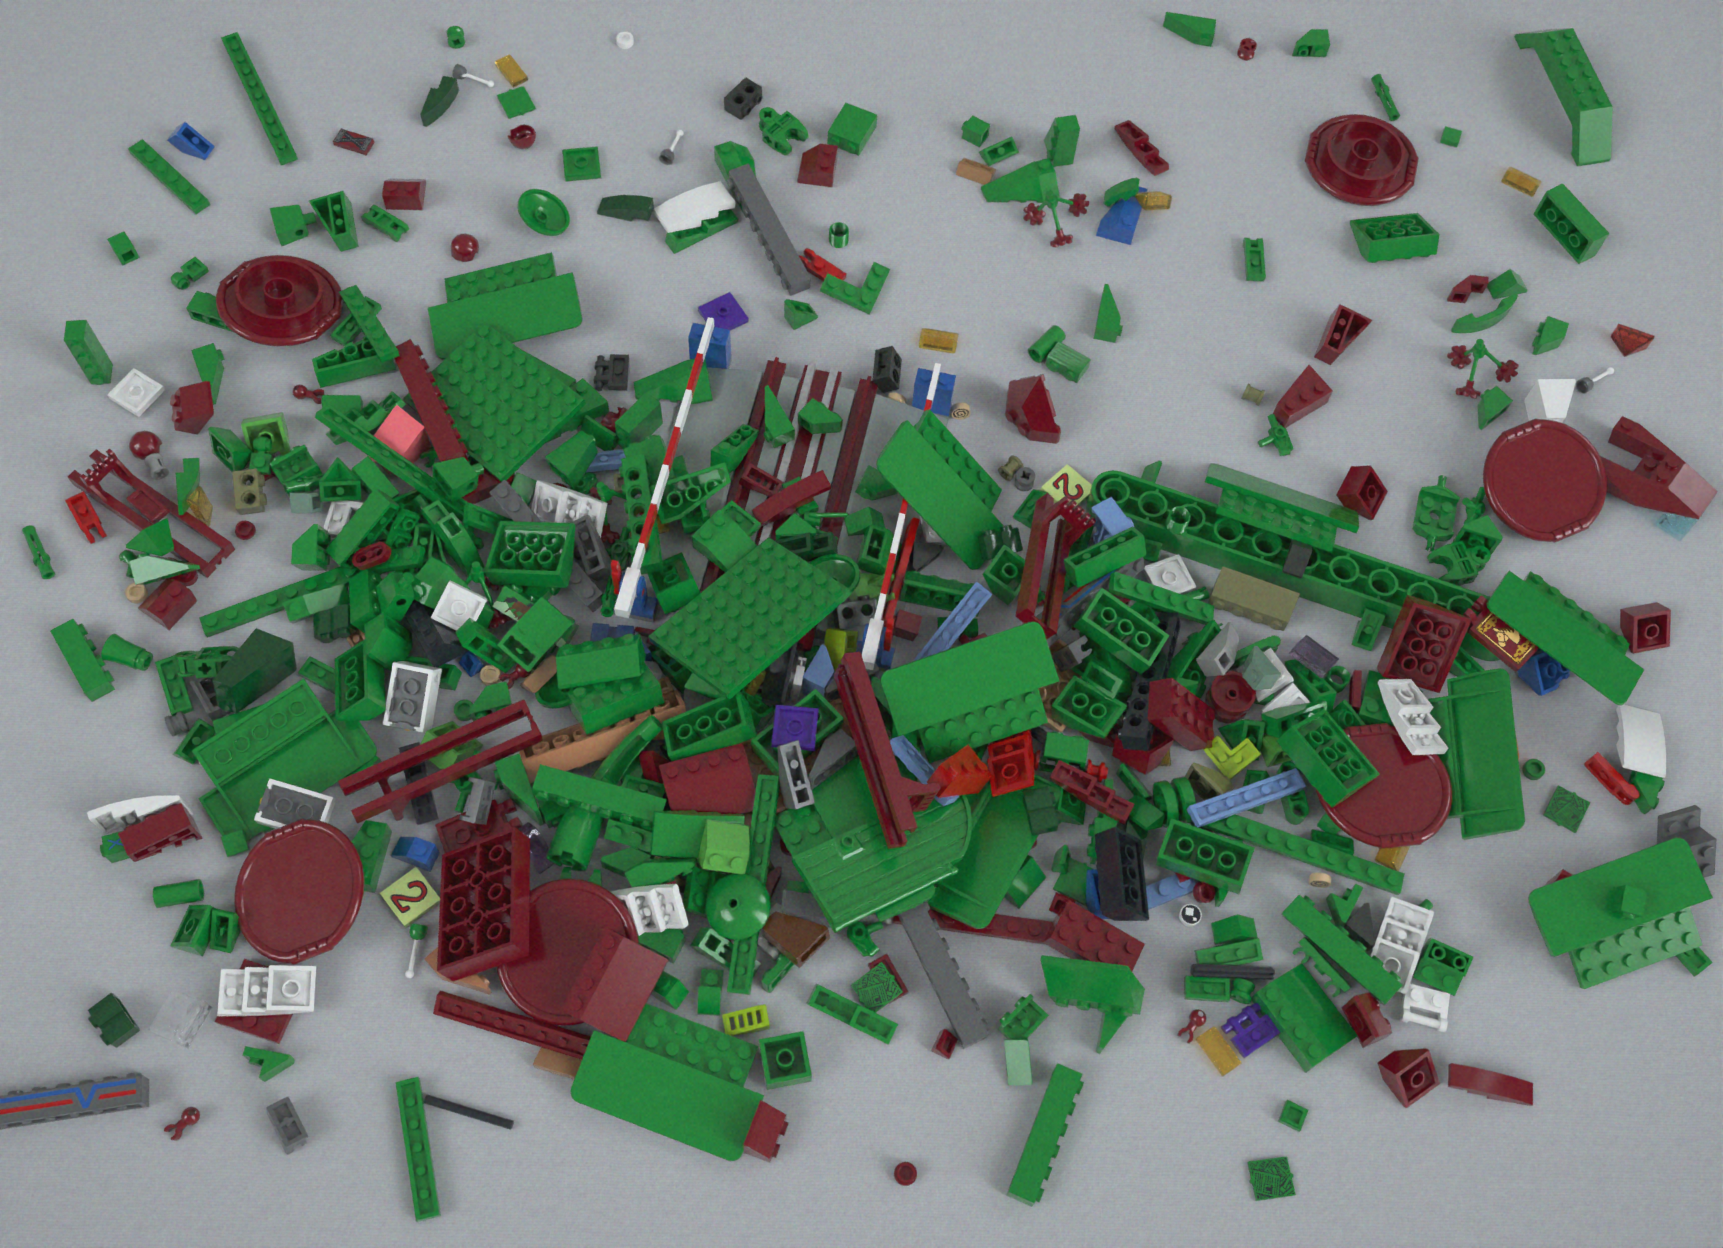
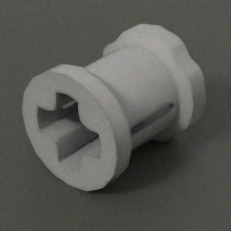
[144,453,169,480]

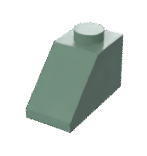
[1242,646,1281,690]

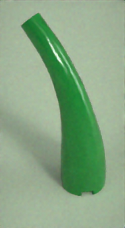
[546,715,663,872]

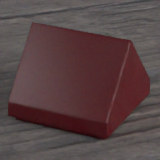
[1049,892,1076,914]
[931,1029,958,1059]

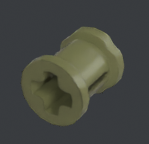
[1241,383,1265,406]
[998,455,1024,481]

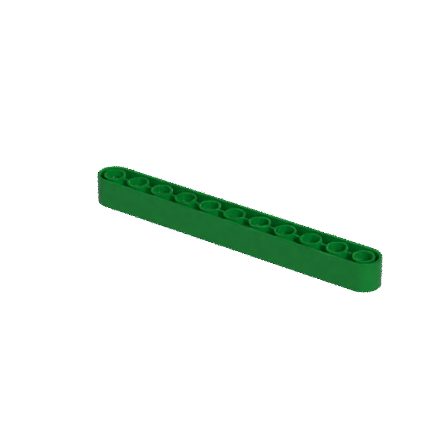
[1086,470,1500,662]

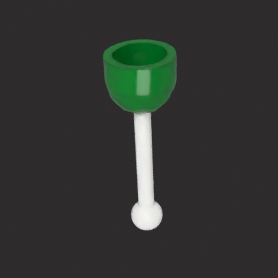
[405,924,428,978]

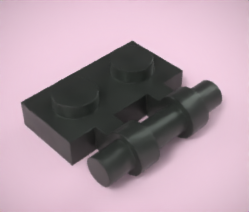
[593,354,629,391]

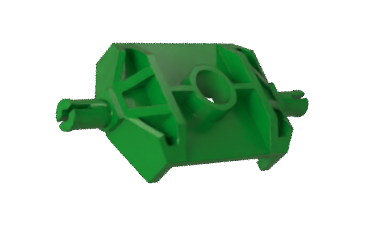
[1412,475,1460,552]

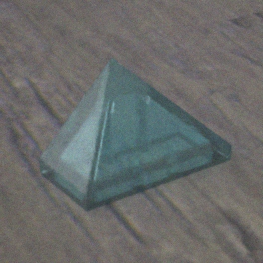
[1656,513,1702,541]

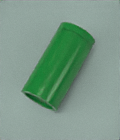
[1028,325,1066,363]
[153,879,204,908]

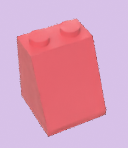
[370,405,431,478]

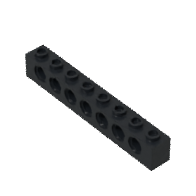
[1118,611,1181,751]

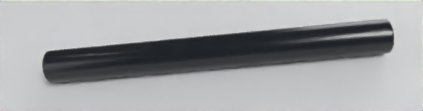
[424,1095,514,1130]

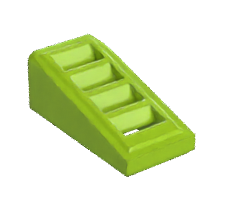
[722,1004,770,1036]

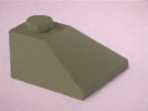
[1185,762,1234,801]

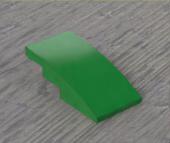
[326,391,406,445]
[650,810,745,858]

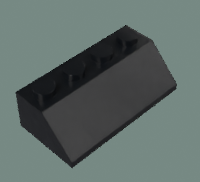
[404,600,469,668]
[757,641,798,703]
[1095,827,1149,921]

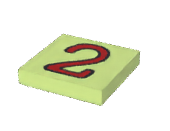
[1041,464,1092,507]
[380,867,440,928]

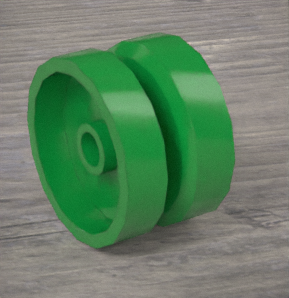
[1152,776,1196,828]

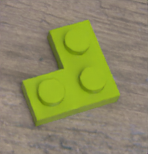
[1203,735,1262,780]

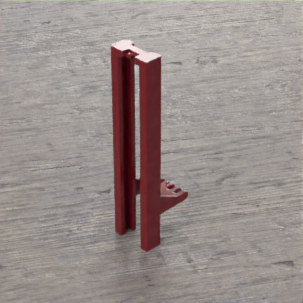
[68,449,235,578]
[1015,493,1096,640]
[834,652,940,849]
[338,699,543,824]

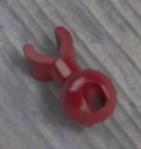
[292,384,325,404]
[499,664,531,689]
[1177,1009,1207,1043]
[164,1107,200,1141]

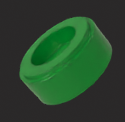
[453,699,473,721]
[1522,759,1545,780]

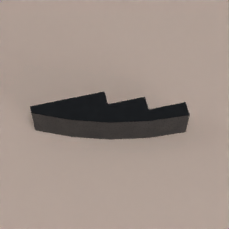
[399,742,439,825]

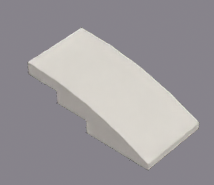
[653,181,736,233]
[531,480,607,538]
[1378,679,1448,755]
[1616,705,1666,778]
[87,795,193,834]
[610,884,689,936]
[1370,897,1434,994]
[217,965,316,1016]

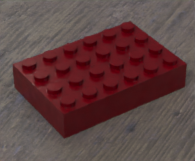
[437,827,530,982]

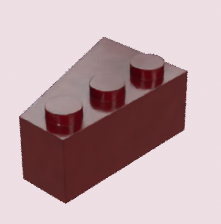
[1314,304,1373,365]
[1273,365,1333,428]
[118,803,203,862]

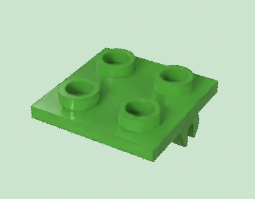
[844,573,895,612]

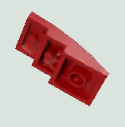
[987,729,1034,797]

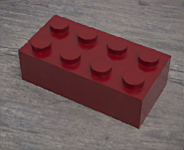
[1148,678,1215,751]
[1043,900,1145,971]

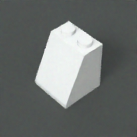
[1524,379,1576,423]

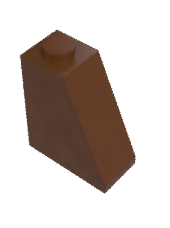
[761,911,830,968]

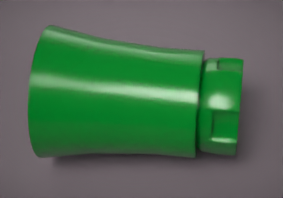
[101,633,153,671]

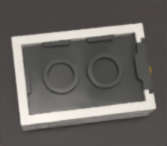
[383,661,442,732]
[254,779,336,829]

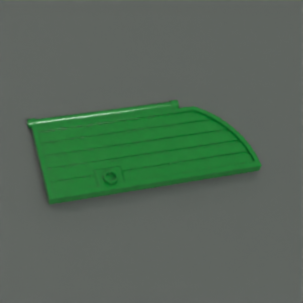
[791,795,972,933]

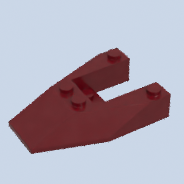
[1600,416,1718,520]

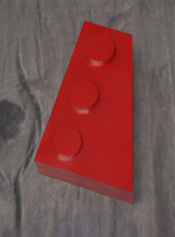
[927,745,993,798]

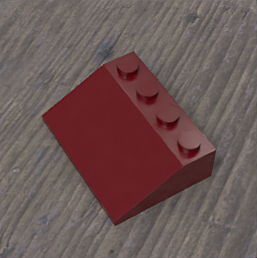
[1377,595,1471,693]
[659,743,756,815]
[561,927,668,1042]

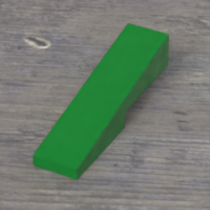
[665,209,739,254]
[806,983,898,1045]

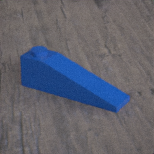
[1096,187,1148,245]
[1517,648,1571,696]

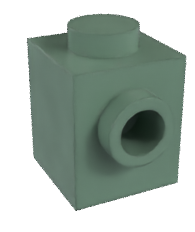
[290,491,323,513]

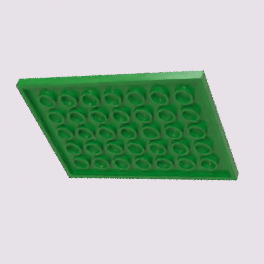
[403,322,587,482]
[648,537,851,700]

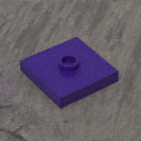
[698,292,749,331]
[772,705,819,751]

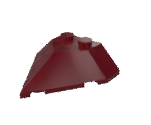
[1005,374,1061,444]

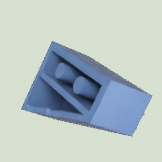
[1092,497,1134,545]

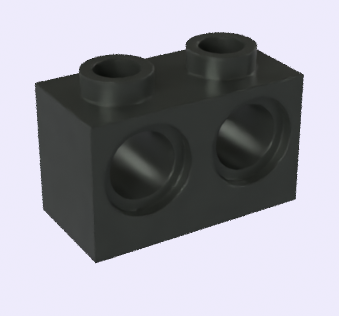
[724,77,763,120]
[872,346,902,393]
[833,595,877,629]

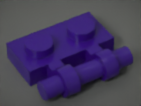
[1221,1003,1281,1058]

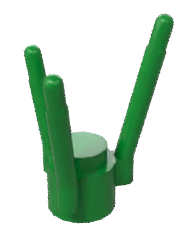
[804,511,849,540]

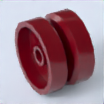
[1205,671,1256,724]

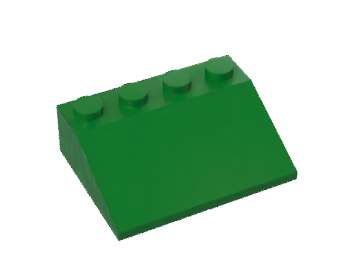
[1350,213,1440,263]
[484,521,576,588]
[1277,709,1380,807]
[1040,955,1145,1016]
[1251,963,1358,1073]

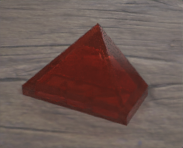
[1610,323,1655,357]

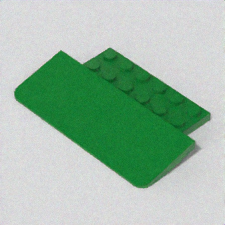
[428,252,583,359]
[876,409,1004,570]
[1205,463,1359,552]
[1487,570,1644,706]
[880,621,1059,763]
[1428,668,1525,840]
[192,679,377,841]
[774,758,935,928]
[927,774,1061,929]
[1528,838,1713,989]
[571,1003,764,1161]

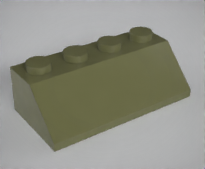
[1208,566,1300,631]

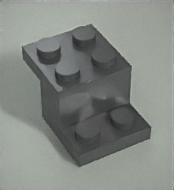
[1657,805,1717,878]

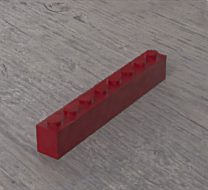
[394,339,469,462]

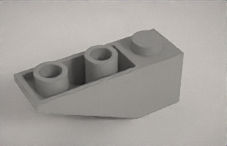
[1196,622,1239,676]

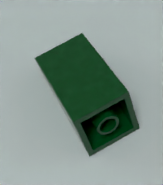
[213,628,297,714]

